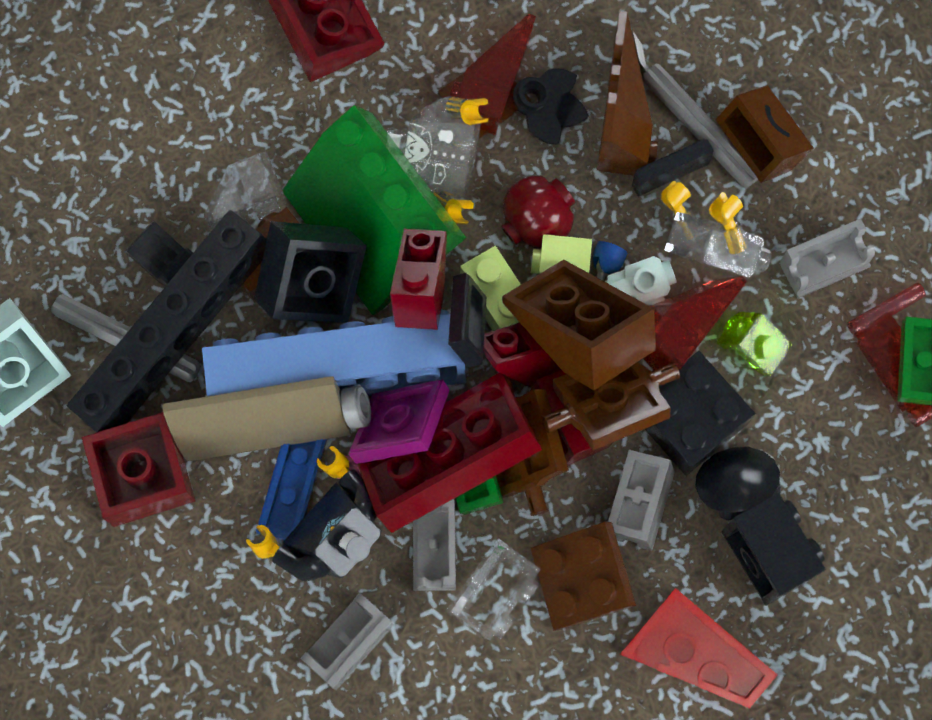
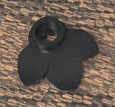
[512,68,589,145]

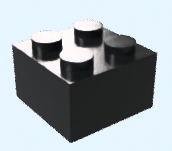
[254,221,367,323]
[645,350,756,476]
[721,493,826,606]

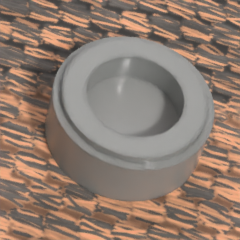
[341,385,371,429]

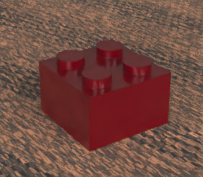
[81,412,196,527]

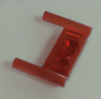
[847,282,932,427]

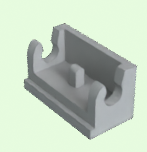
[779,218,875,299]
[608,450,675,551]
[413,498,456,591]
[301,594,394,691]

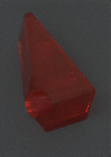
[447,14,536,135]
[643,276,747,370]

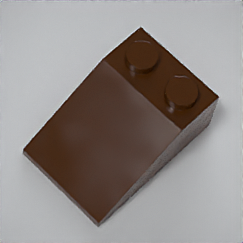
[502,260,656,390]

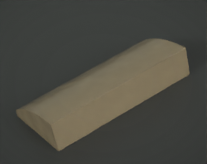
[162,376,351,462]

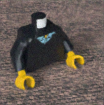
[246,446,382,582]

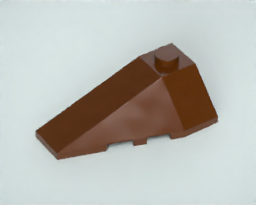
[597,11,658,176]

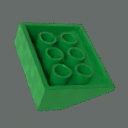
[282,105,467,315]

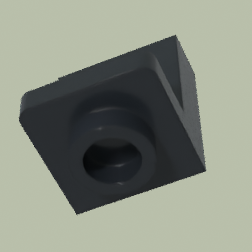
[124,221,193,284]

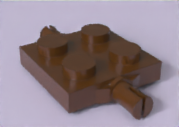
[541,362,680,451]
[496,374,569,516]

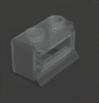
[444,538,541,642]

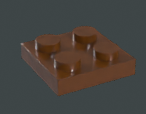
[531,522,636,631]

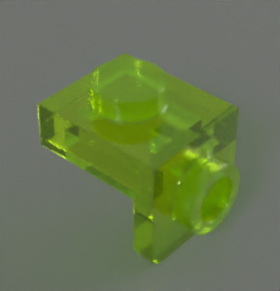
[717,312,793,376]

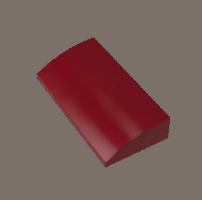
[268,0,384,82]
[358,373,542,533]

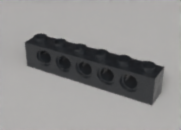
[66,209,267,432]

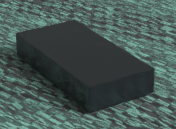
[632,139,714,197]
[448,272,487,368]

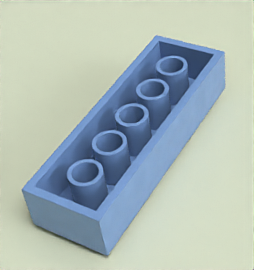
[202,310,466,396]

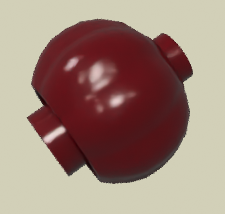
[501,175,575,248]

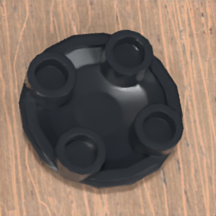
[695,447,781,520]

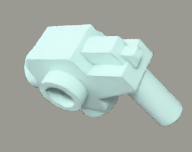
[604,256,677,308]

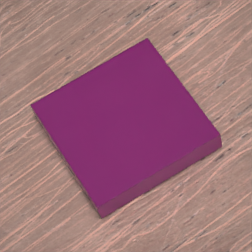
[348,379,450,464]

